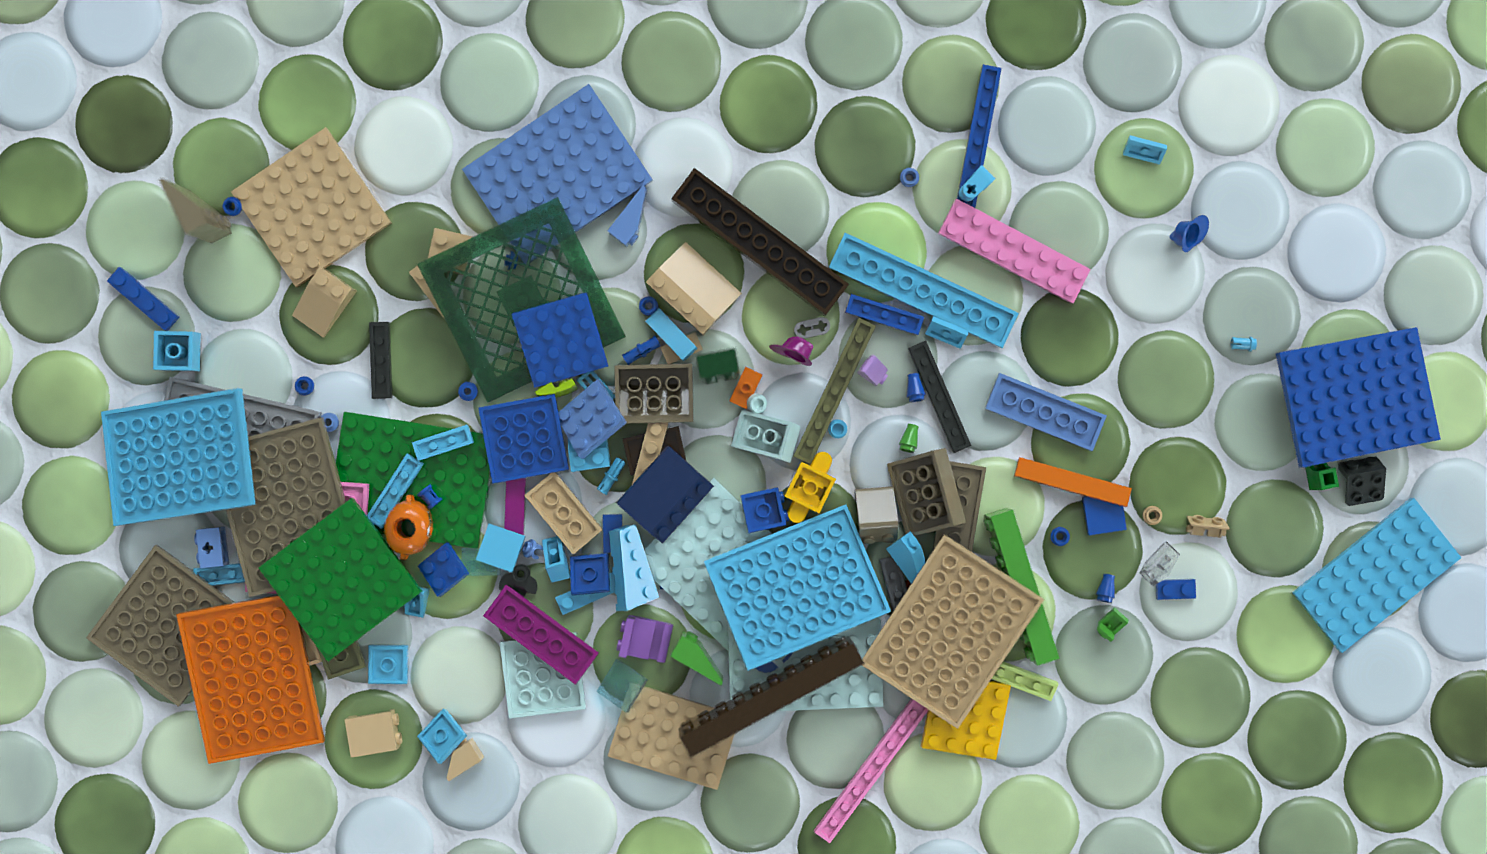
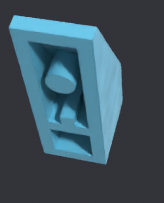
[886,531,926,584]

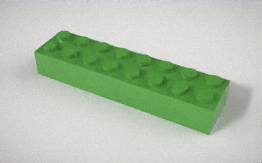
[983,508,1060,666]

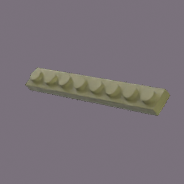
[793,318,876,464]

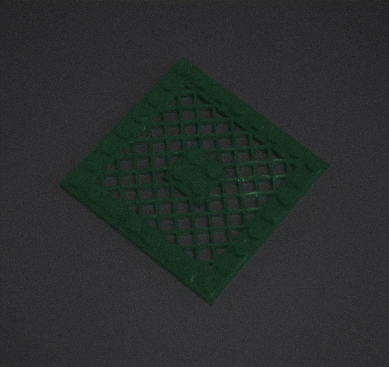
[417,197,626,403]

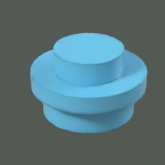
[828,419,847,438]

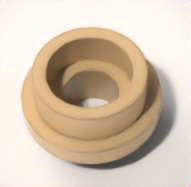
[1143,506,1162,525]

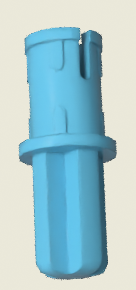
[596,458,625,495]

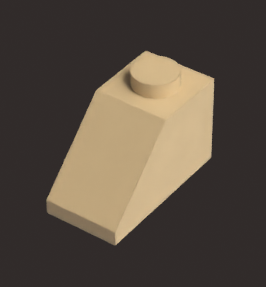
[447,738,484,781]

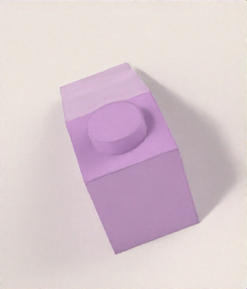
[857,354,888,386]

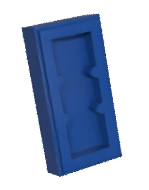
[603,514,623,553]

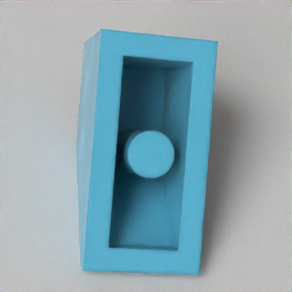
[542,536,570,583]

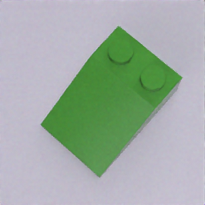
[671,631,723,685]

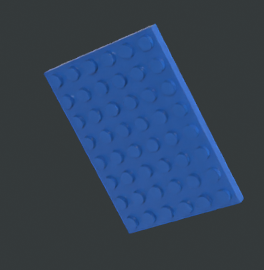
[1275,327,1441,468]

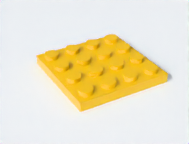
[921,681,1011,760]

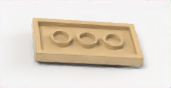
[524,472,603,554]

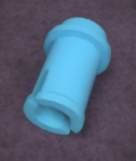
[1231,336,1257,352]

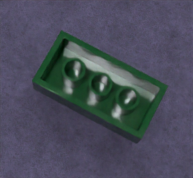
[696,348,740,385]

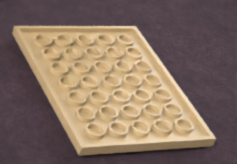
[862,534,1044,729]

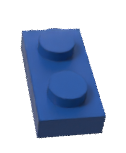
[1155,579,1196,600]

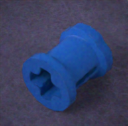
[417,484,443,510]

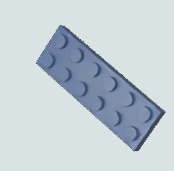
[985,373,1106,451]

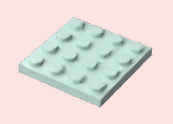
[500,632,586,719]

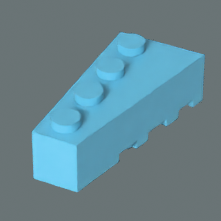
[609,524,659,611]

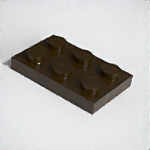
[622,426,686,476]

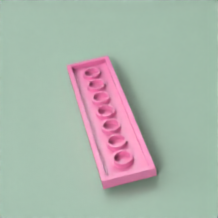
[938,199,1091,304]

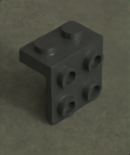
[1339,456,1386,506]

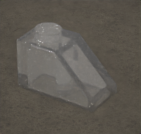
[1140,541,1180,586]

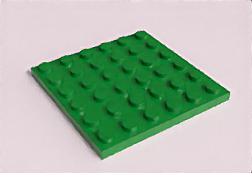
[258,498,423,661]

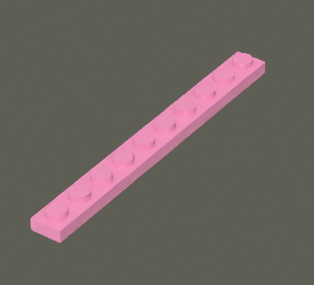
[814,698,928,843]

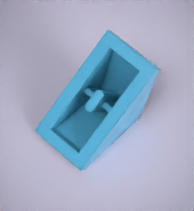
[405,586,430,618]

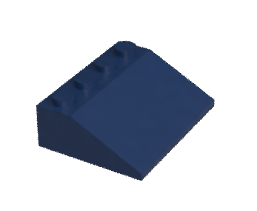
[616,445,714,544]

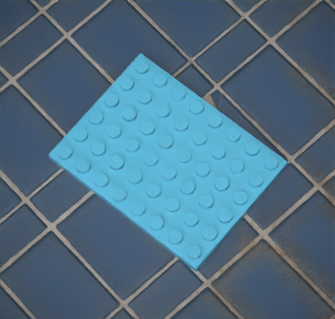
[101,388,256,526]
[704,505,891,671]

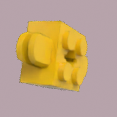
[784,452,836,523]

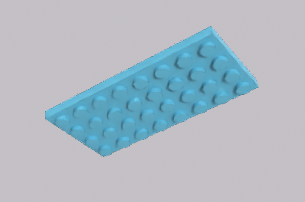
[1292,498,1462,653]

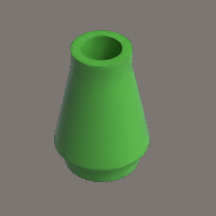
[899,424,919,453]

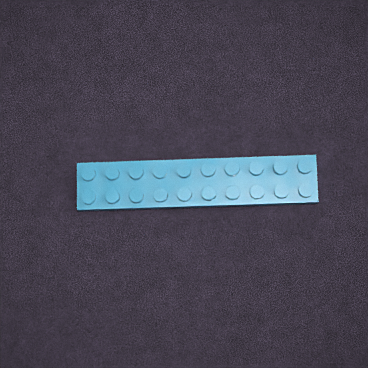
[829,233,1019,348]

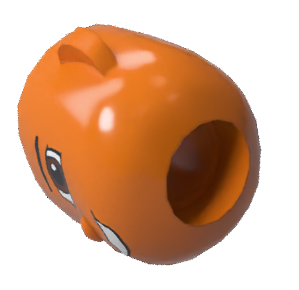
[384,495,433,560]

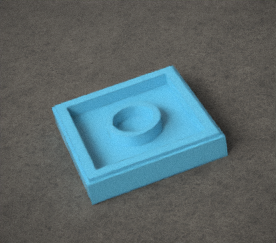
[476,524,526,573]
[368,645,408,684]
[417,709,467,764]

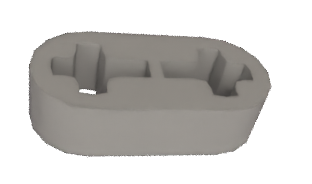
[794,317,830,339]

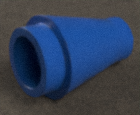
[907,373,926,402]
[1096,574,1115,603]

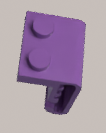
[616,615,673,663]

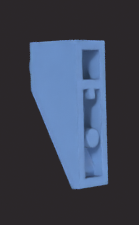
[608,186,647,247]

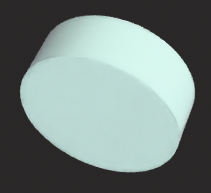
[747,393,767,414]

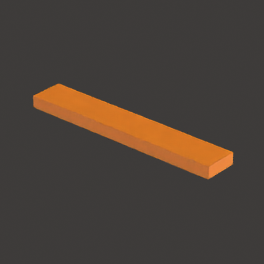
[1014,457,1132,507]

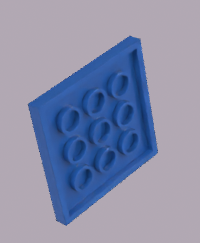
[512,292,609,388]
[478,394,569,484]

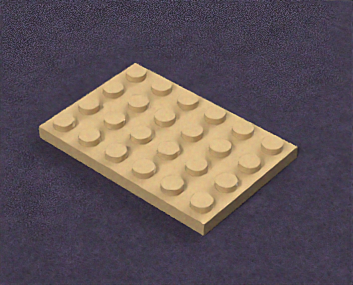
[608,682,734,790]

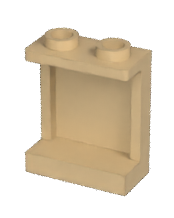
[345,709,402,758]

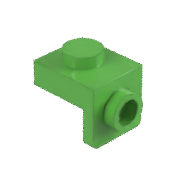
[1097,607,1129,642]

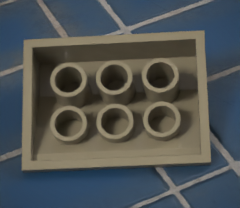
[159,178,232,243]
[614,364,693,423]
[887,448,966,536]

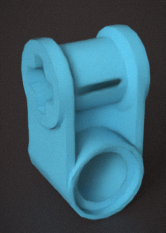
[959,165,996,202]

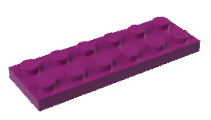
[483,585,599,685]

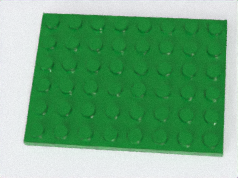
[336,412,490,549]

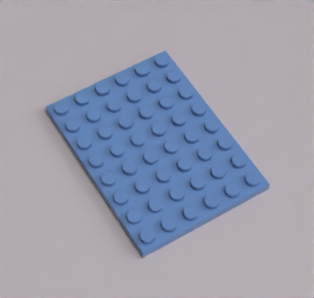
[462,84,653,265]

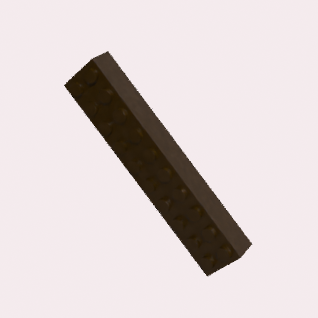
[671,168,849,317]
[678,636,865,758]

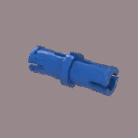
[622,336,661,365]

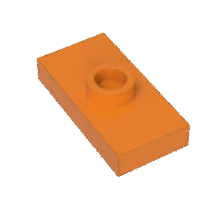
[729,366,763,409]

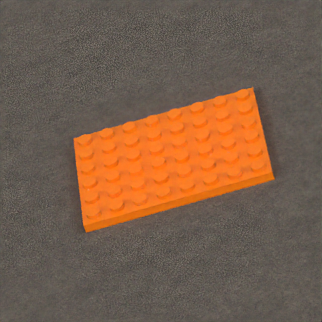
[176,595,325,764]

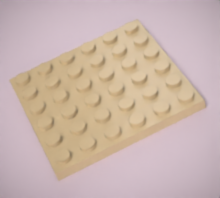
[231,127,392,287]

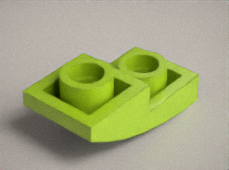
[535,378,578,398]

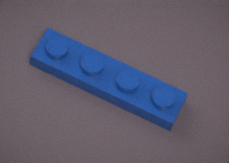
[107,267,180,331]
[845,294,924,335]

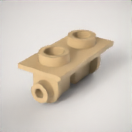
[1186,515,1229,538]

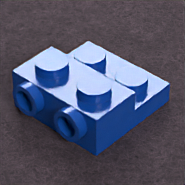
[740,487,789,533]

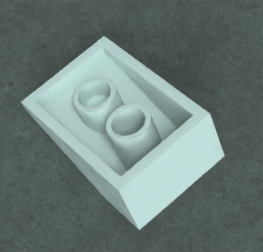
[731,410,801,463]

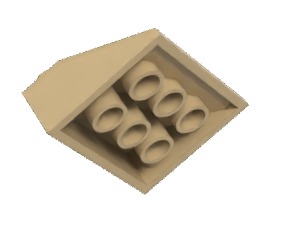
[646,242,742,335]

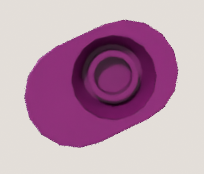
[769,337,813,366]

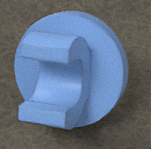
[522,539,543,559]

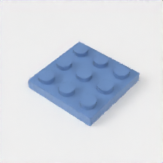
[559,379,626,459]

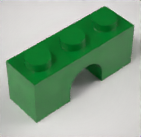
[1305,463,1339,490]

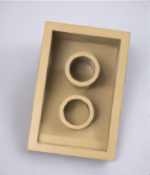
[292,267,357,338]

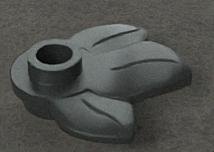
[499,564,537,597]

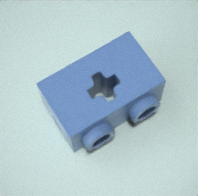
[194,526,229,568]

